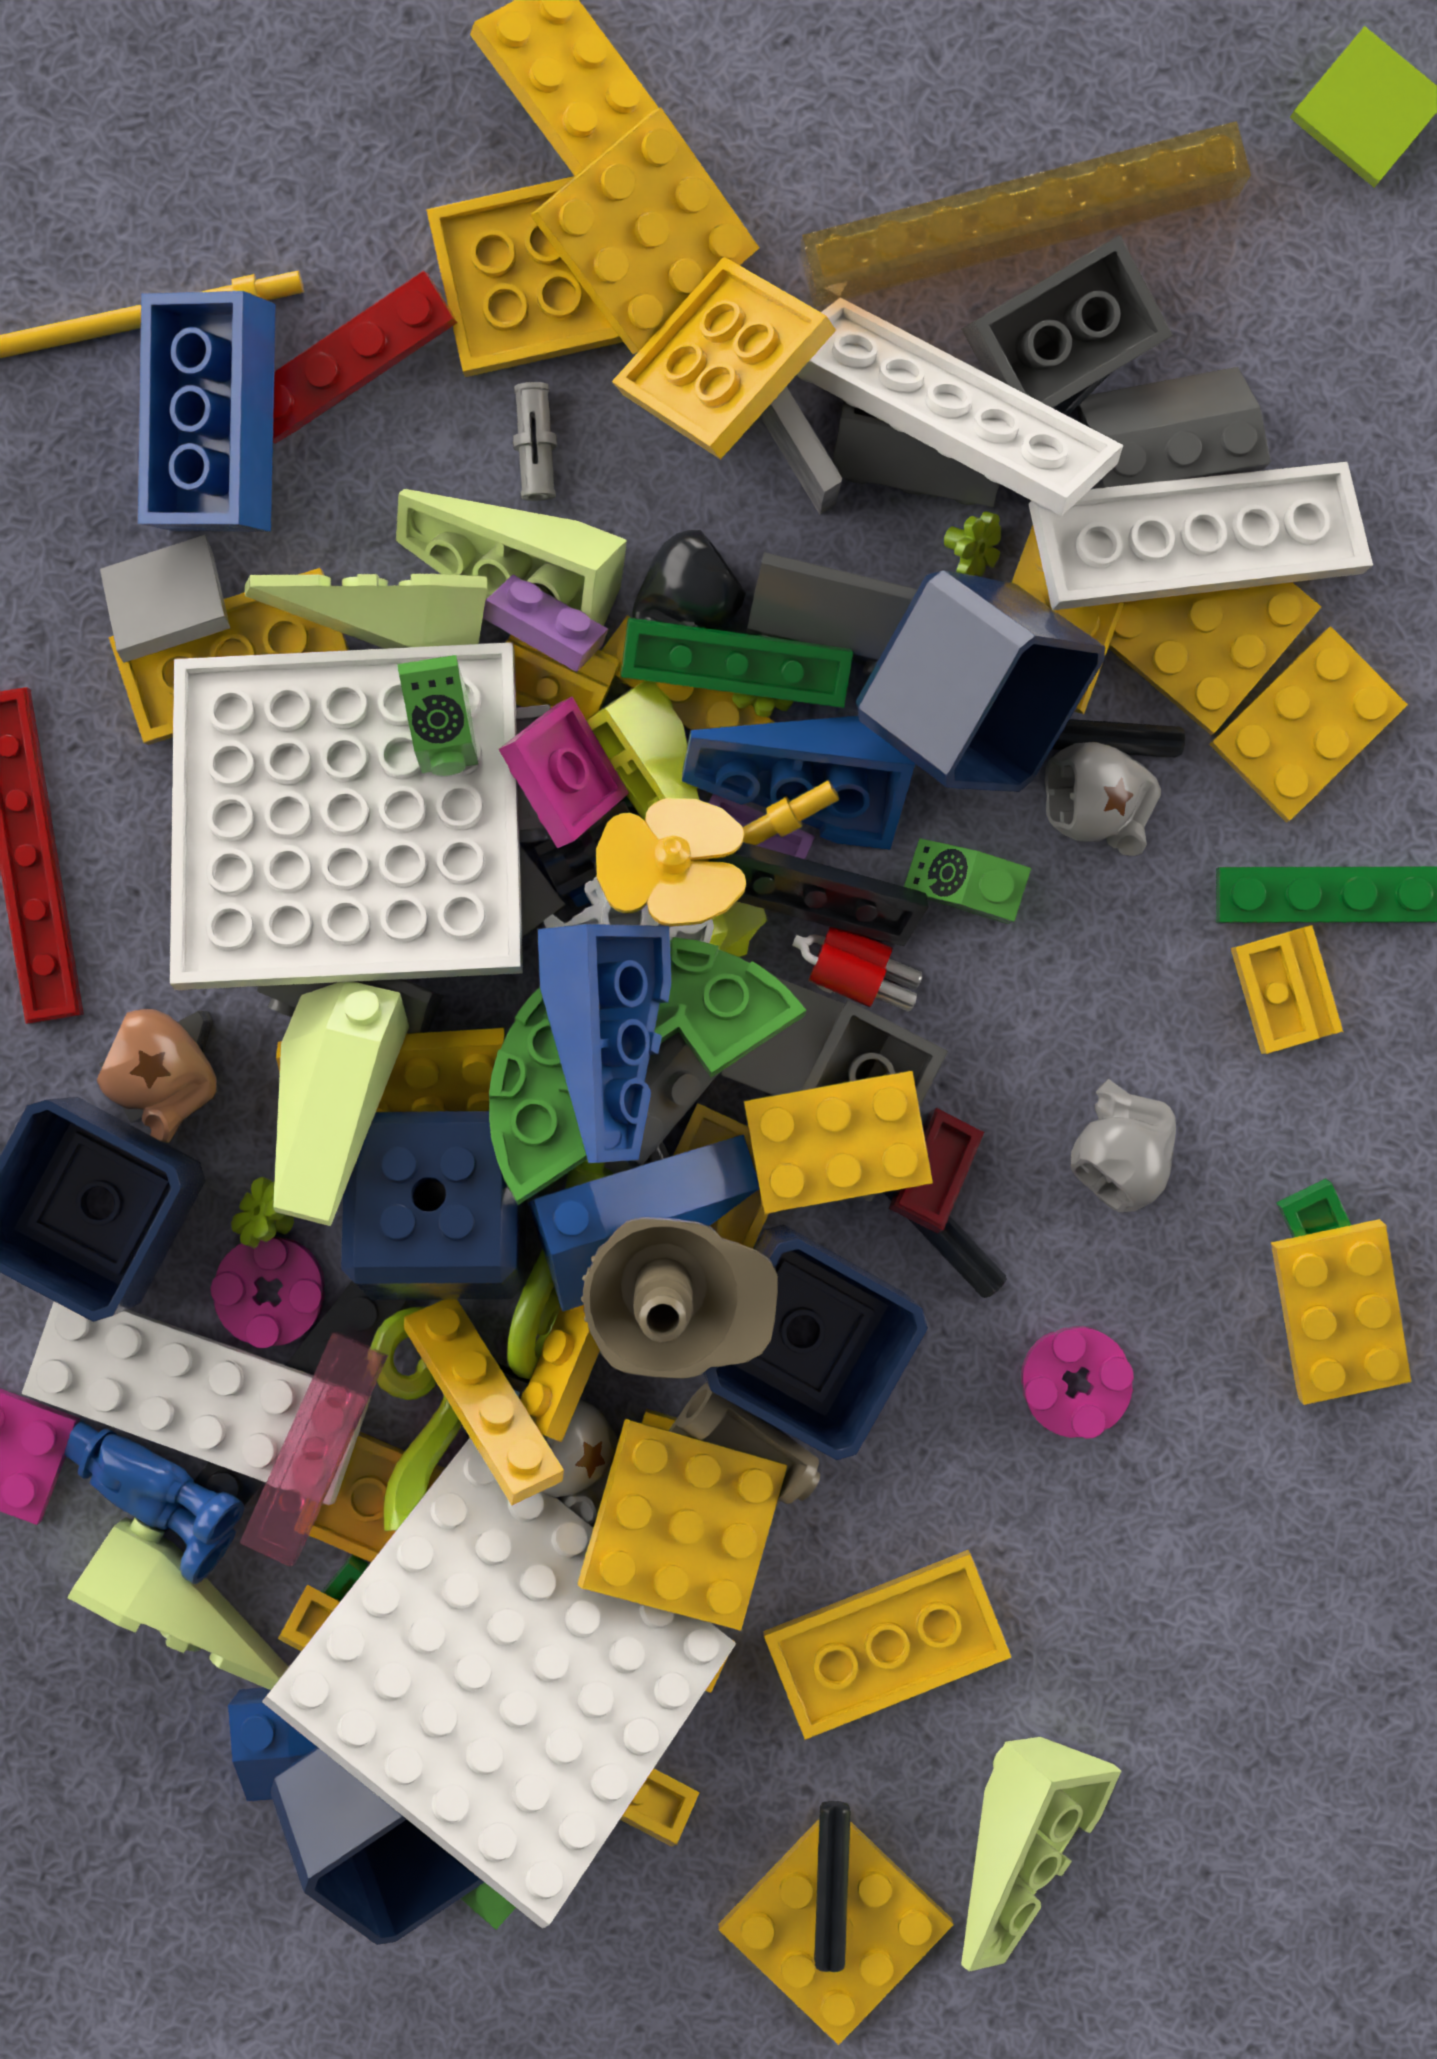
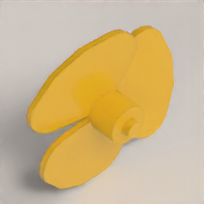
[596,798,746,927]

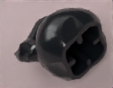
[632,530,746,629]

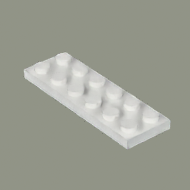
[797,297,1123,516]
[1029,462,1373,610]
[22,1302,371,1505]

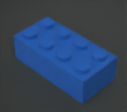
[138,291,276,532]

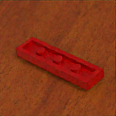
[273,270,458,444]

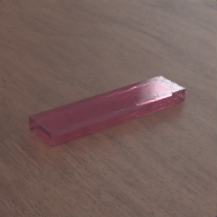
[240,1332,388,1567]

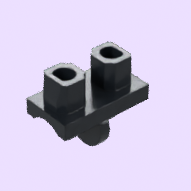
[534,800,630,897]

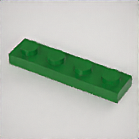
[620,618,853,708]
[1216,866,1437,923]

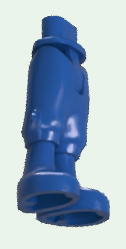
[64,1421,244,1584]

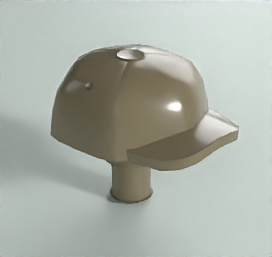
[581,1217,778,1379]

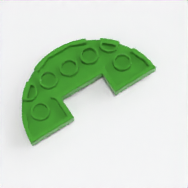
[489,937,806,1205]

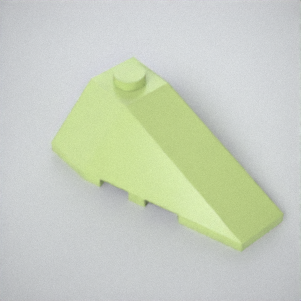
[396,489,627,626]
[245,574,487,649]
[273,982,409,1226]
[67,1517,289,1690]
[961,1737,1121,1971]

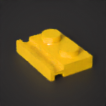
[506,634,621,720]
[1230,925,1343,1054]

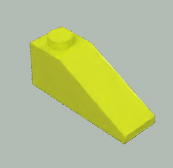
[586,681,699,821]

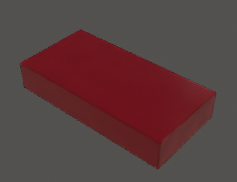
[888,1108,985,1233]

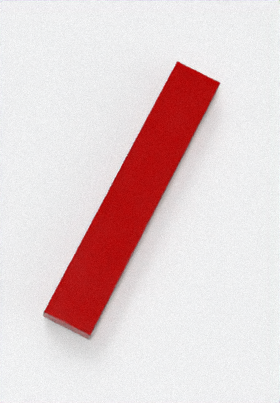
[0,687,84,1024]

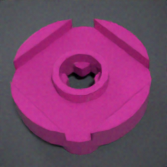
[210,1236,325,1348]
[1021,1326,1134,1439]

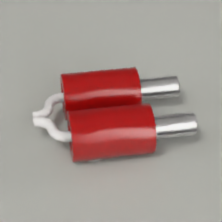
[792,926,922,1012]

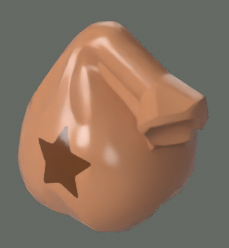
[96,1009,217,1143]

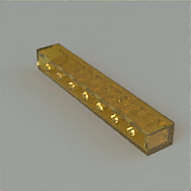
[800,121,1251,307]

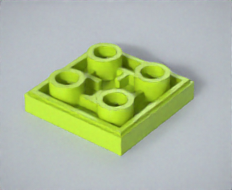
[1290,26,1437,188]

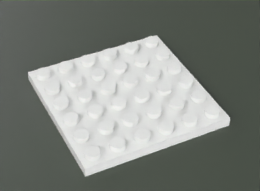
[170,642,523,990]
[262,1438,736,1929]

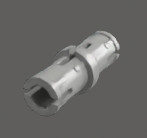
[513,382,557,501]

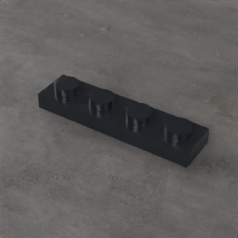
[708,842,929,946]

